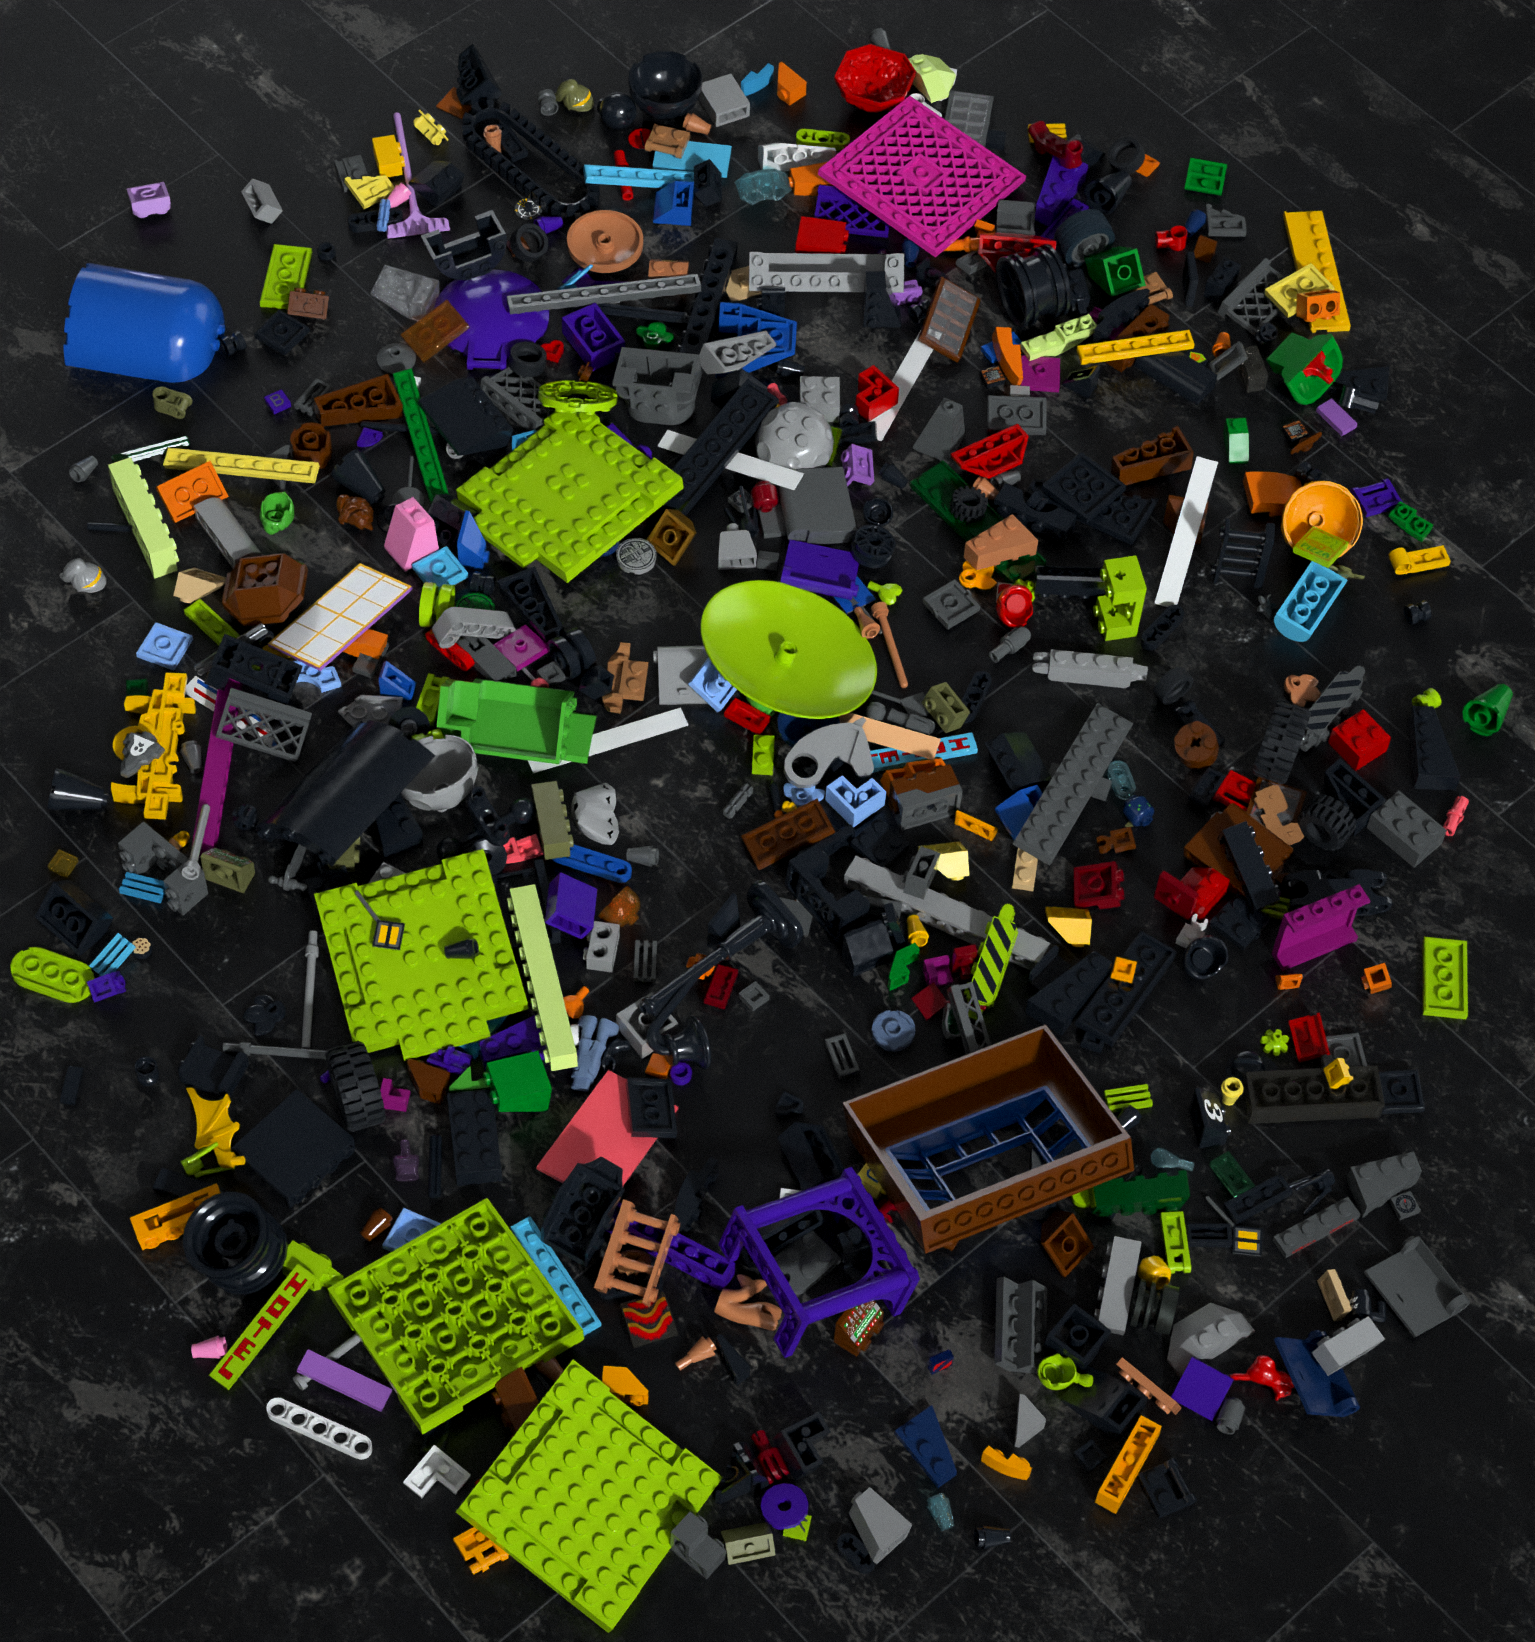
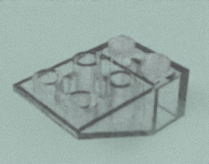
[371,265,440,323]

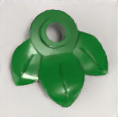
[636,322,674,350]

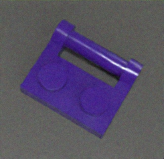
[1350,478,1402,518]

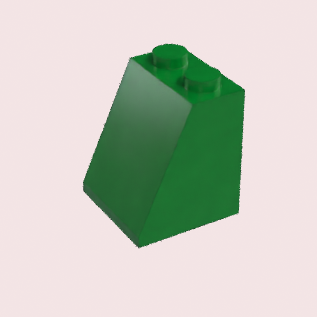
[1084,246,1146,297]
[483,1051,552,1112]

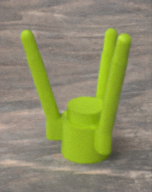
[181,1142,235,1179]

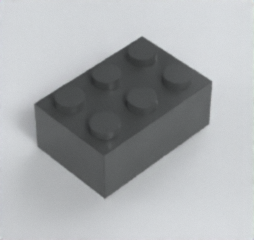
[1367,791,1447,868]

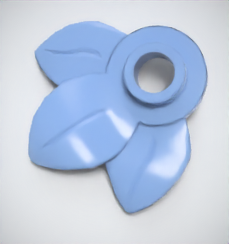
[783,777,825,808]

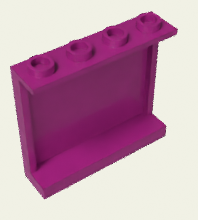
[1272,884,1371,971]

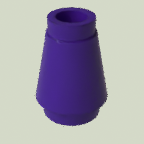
[533,216,563,234]

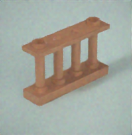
[594,1199,680,1307]

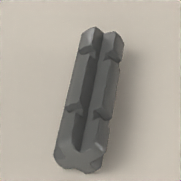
[722,783,753,819]

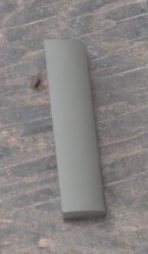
[194,498,263,569]

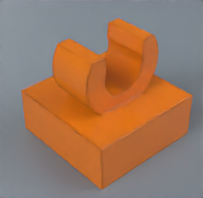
[975,219,996,238]

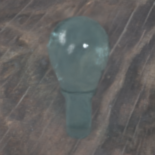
[1151,1148,1194,1171]

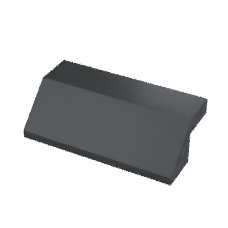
[995,1276,1047,1373]

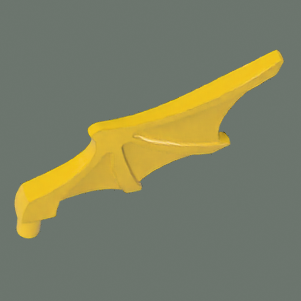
[186,1088,245,1168]

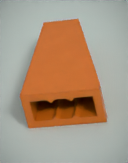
[787,162,861,196]

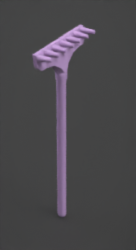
[386,112,450,239]

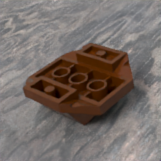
[222,553,308,626]

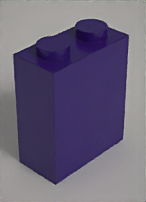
[545,872,597,939]

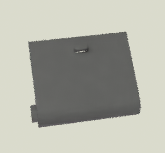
[1364,1236,1470,1338]

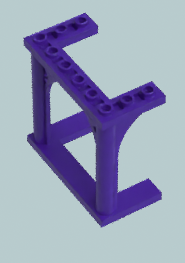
[718,1167,920,1358]

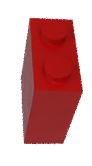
[795,216,849,254]

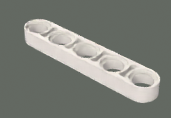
[266,1398,372,1460]

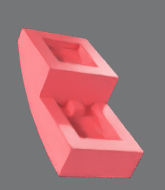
[503,834,544,864]

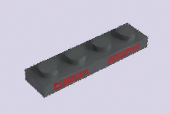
[1272,1196,1361,1258]

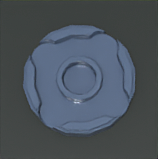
[871,1010,916,1052]

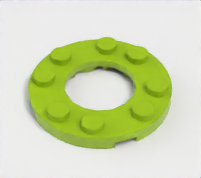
[538,380,617,415]

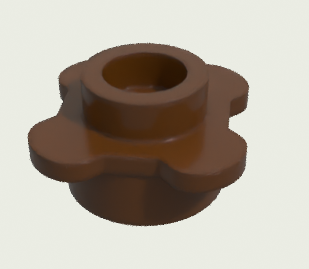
[577,361,594,382]

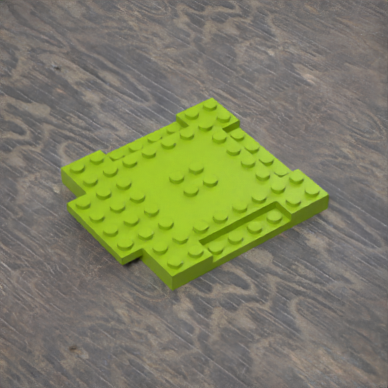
[456,411,684,583]
[314,849,529,1061]

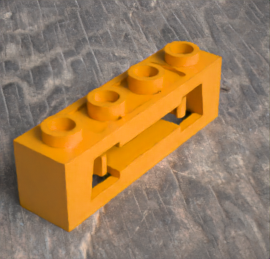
[130,1183,221,1250]
[1095,1415,1162,1514]

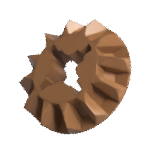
[615,1249,651,1276]

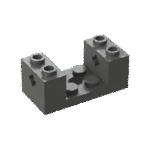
[118,821,208,915]

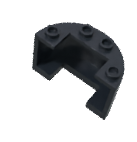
[421,210,507,280]

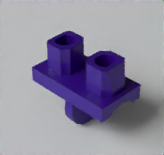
[427,1045,473,1077]

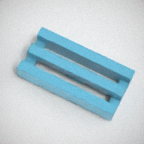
[89,933,136,976]

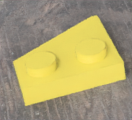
[344,175,394,209]

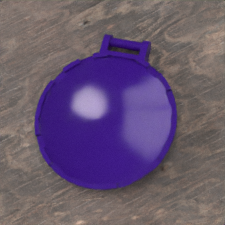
[433,269,549,371]

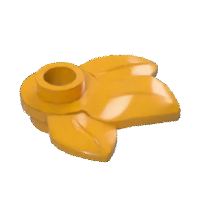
[959,560,997,590]

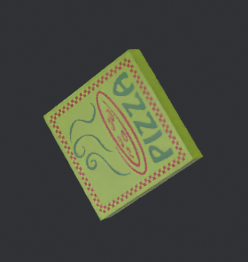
[1293,526,1349,568]

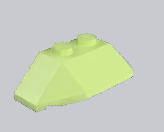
[909,54,956,103]

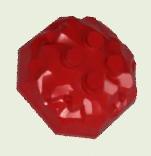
[834,44,916,113]

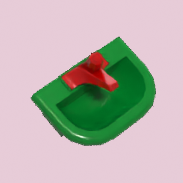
[1267,332,1343,405]

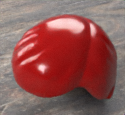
[996,585,1033,628]

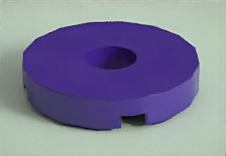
[761,1483,809,1530]

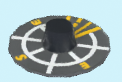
[515,198,543,220]

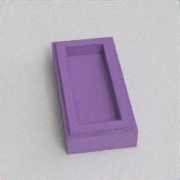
[1316,399,1357,436]

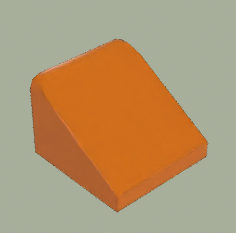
[1136,154,1160,177]
[1275,974,1303,990]
[645,1053,672,1079]

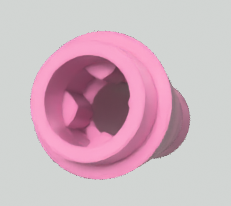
[387,183,412,208]
[191,1336,228,1359]

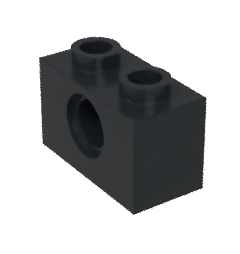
[694,159,722,207]

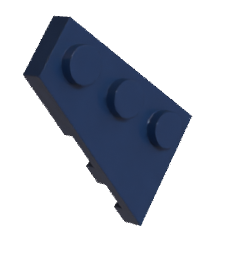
[894,1405,957,1488]

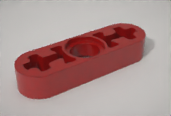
[425,629,475,672]

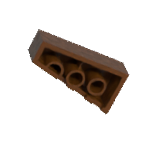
[314,374,403,426]

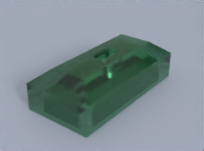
[1209,1151,1255,1198]

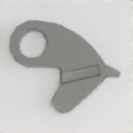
[784,717,874,788]

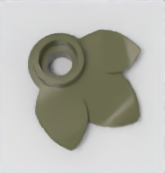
[1329,565,1365,580]

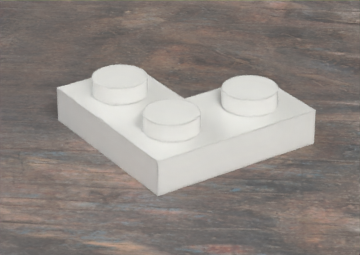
[403,1445,471,1498]

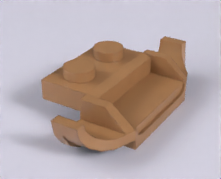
[602,642,648,714]

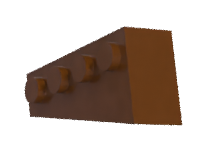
[1111,426,1194,485]

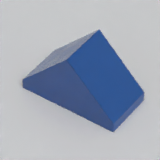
[379,661,417,701]

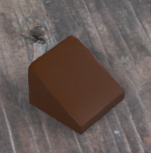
[1194,235,1217,263]

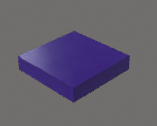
[1171,1357,1234,1421]

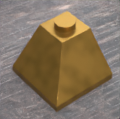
[647,509,696,566]

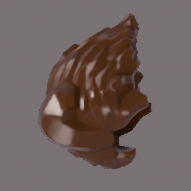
[337,494,374,530]

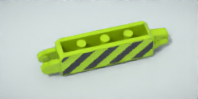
[964,903,1018,1021]

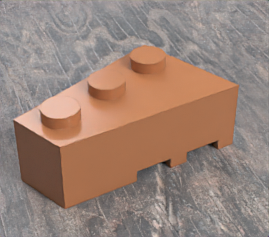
[964,514,1038,571]

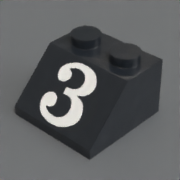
[1189,1088,1230,1148]

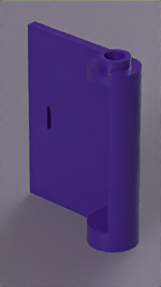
[780,539,859,600]

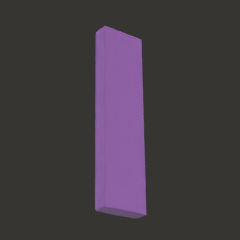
[297,1349,392,1412]

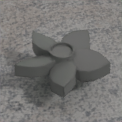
[1257,594,1277,618]

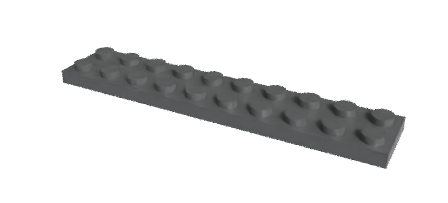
[1013,703,1133,866]

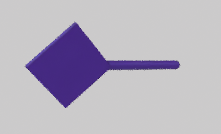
[562,268,629,288]

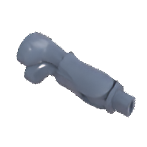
[571,1015,619,1092]

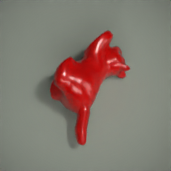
[1229,1355,1295,1401]

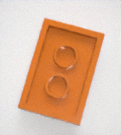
[155,461,229,523]

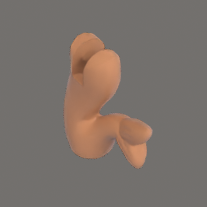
[714,1274,782,1331]

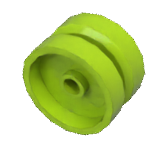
[419,582,455,628]

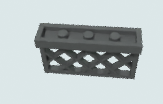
[1217,258,1285,336]
[480,367,555,431]
[216,688,312,762]

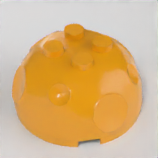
[1281,480,1363,558]

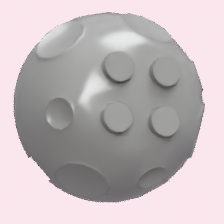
[755,402,834,471]
[401,735,479,812]

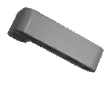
[432,607,516,648]

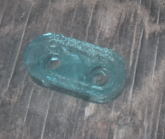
[1107,761,1136,800]

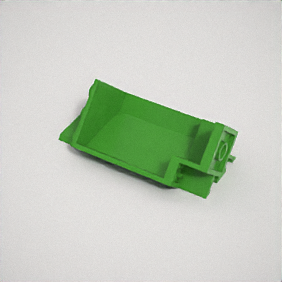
[437,678,597,764]

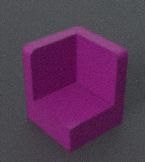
[922,955,953,987]
[380,1078,410,1112]

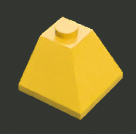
[1045,907,1092,947]

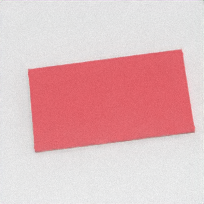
[536,1070,678,1186]

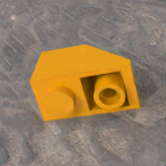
[602,1366,648,1406]

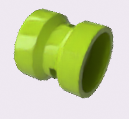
[1412,688,1441,709]

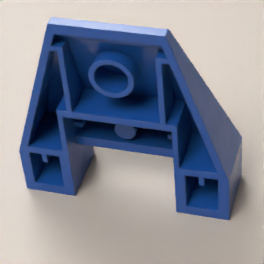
[715,302,797,378]

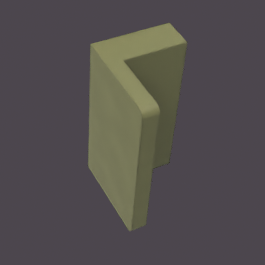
[721,1522,776,1565]

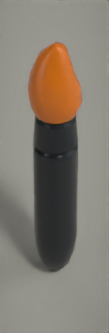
[770,781,784,819]

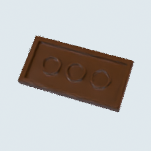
[741,799,835,870]

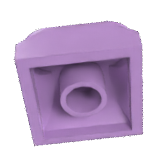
[127,182,171,218]

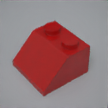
[1180,867,1230,921]

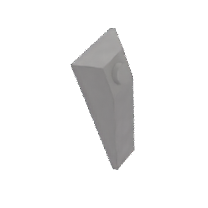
[699,331,776,374]

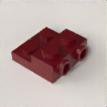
[1074,861,1125,909]

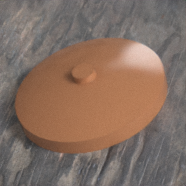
[567,210,643,273]

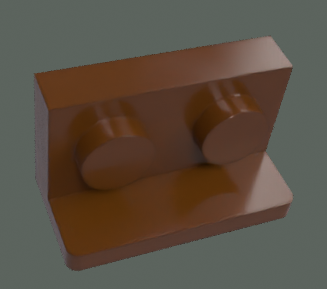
[287,288,329,319]

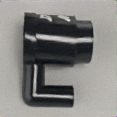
[1349,1289,1386,1323]

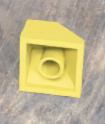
[918,841,969,880]

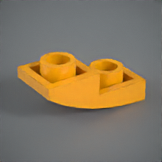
[981,1446,1032,1480]

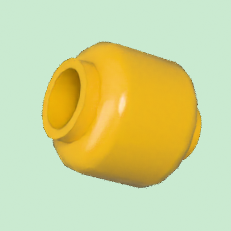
[1137,1256,1171,1290]

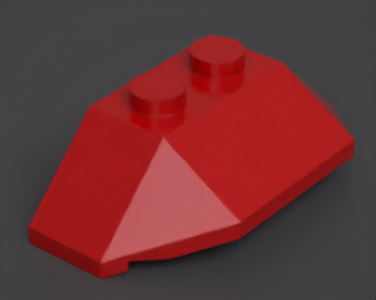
[978,232,1056,273]
[951,424,1028,479]

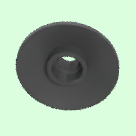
[377,343,416,374]

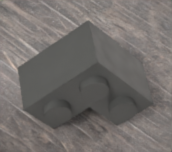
[670,1512,726,1580]

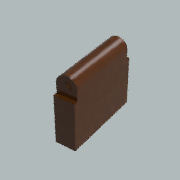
[1184,803,1294,899]

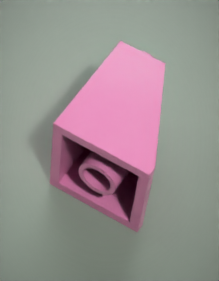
[384,497,439,572]

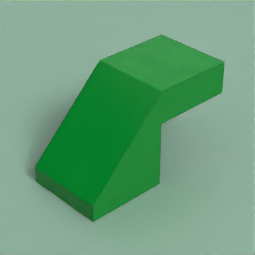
[887,943,920,991]

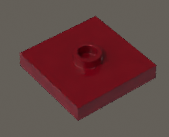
[1154,871,1199,921]

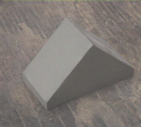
[1014,1394,1046,1448]

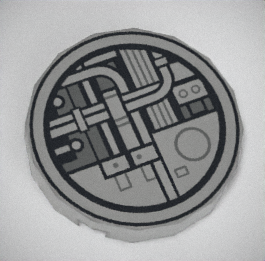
[616,538,656,575]

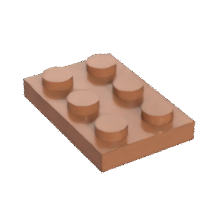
[1116,1357,1181,1415]

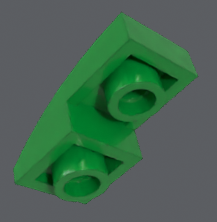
[1389,501,1433,542]

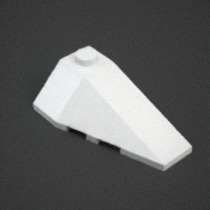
[758,143,836,175]

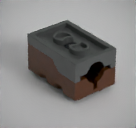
[888,764,963,831]

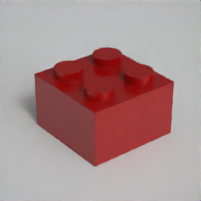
[1328,709,1391,771]

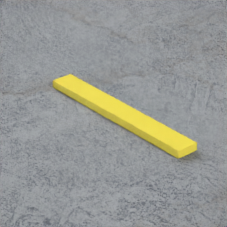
[163,447,320,483]

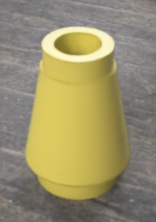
[1221,1077,1243,1106]

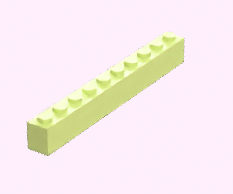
[507,884,578,1071]

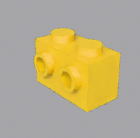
[372,135,405,177]

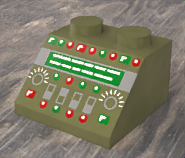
[200,848,255,893]

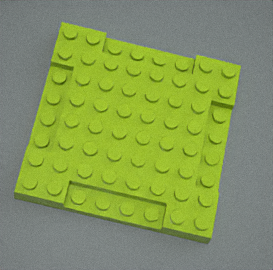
[327,1198,584,1435]
[456,1359,723,1633]

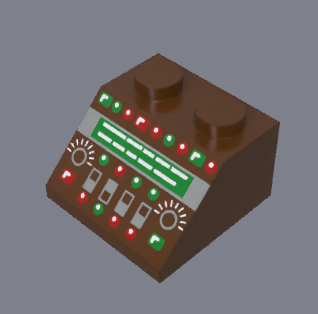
[834,1301,884,1357]

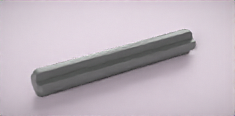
[194,623,268,676]

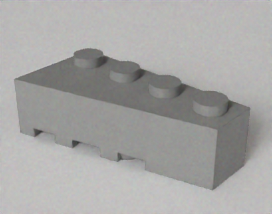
[1094,1236,1142,1335]

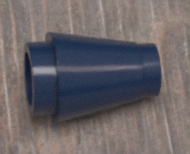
[1184,209,1206,238]
[902,238,920,267]

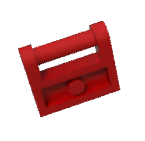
[1212,770,1261,815]

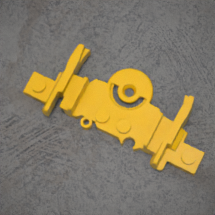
[111,673,196,819]

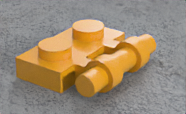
[453,1527,509,1575]

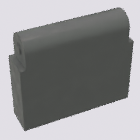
[777,467,857,544]

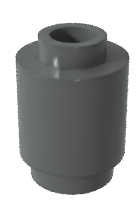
[1216,1397,1245,1434]

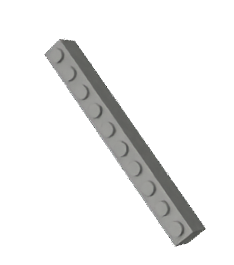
[843,856,1050,971]

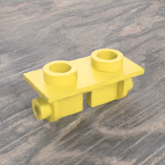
[413,110,448,145]

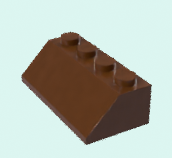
[491,1367,539,1439]

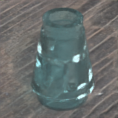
[927,1493,955,1531]

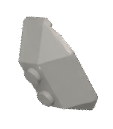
[1167,1303,1255,1378]

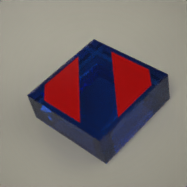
[928,1349,954,1375]

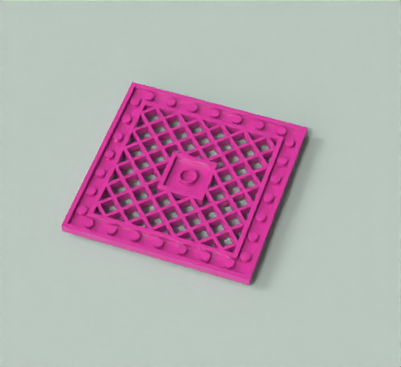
[818,96,1026,258]

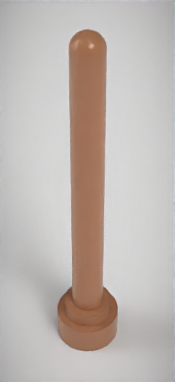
[871,602,908,688]

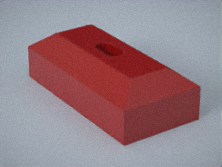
[724,698,771,735]

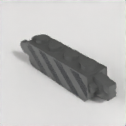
[1299,666,1365,752]

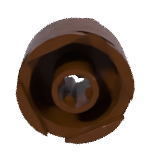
[290,422,332,469]
[1174,721,1219,769]

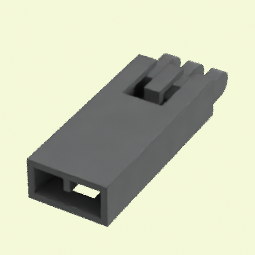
[456,635,516,682]

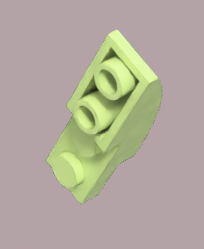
[1020,314,1097,361]

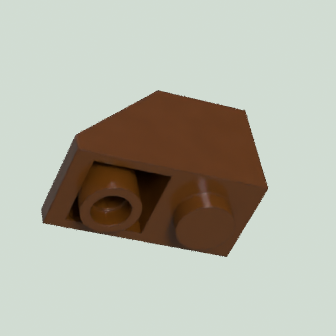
[407,1058,451,1105]

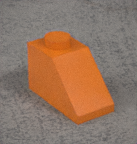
[777,62,807,106]

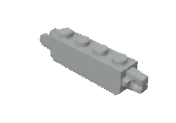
[1032,649,1148,688]

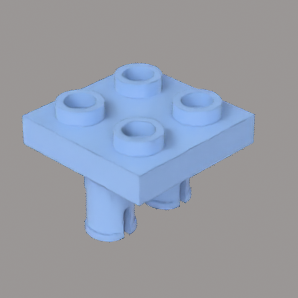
[688,657,737,712]

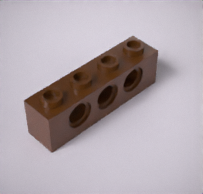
[1106,304,1169,372]

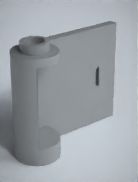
[653,646,708,705]

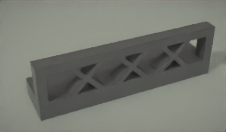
[946,982,991,1055]

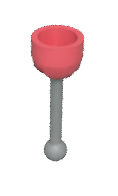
[522,667,549,688]

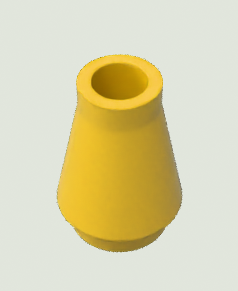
[907,915,929,947]

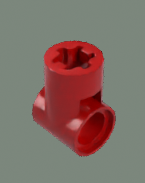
[1155,225,1187,251]

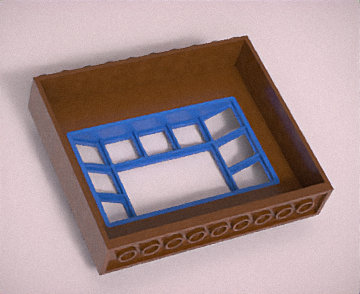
[843,1024,1134,1254]

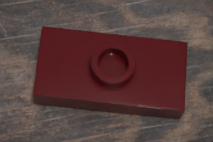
[704,964,738,1010]

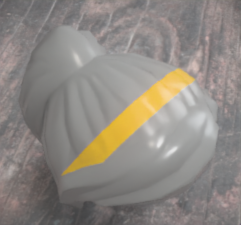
[59,558,106,593]

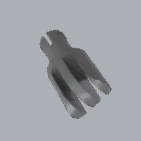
[989,627,1031,663]
[887,708,935,735]

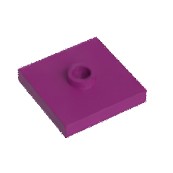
[1020,356,1060,393]
[493,625,549,672]

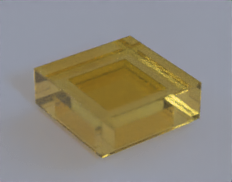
[48,849,79,878]

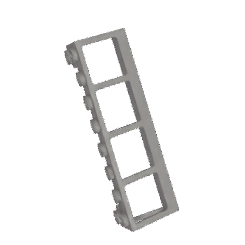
[749,252,904,293]

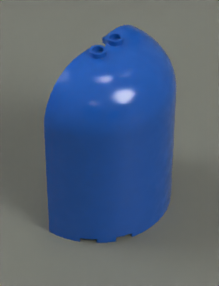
[64,263,225,383]

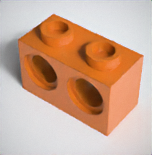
[1296,289,1340,322]

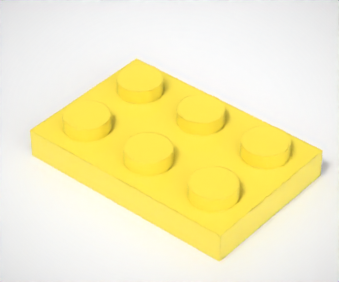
[1265,263,1335,318]

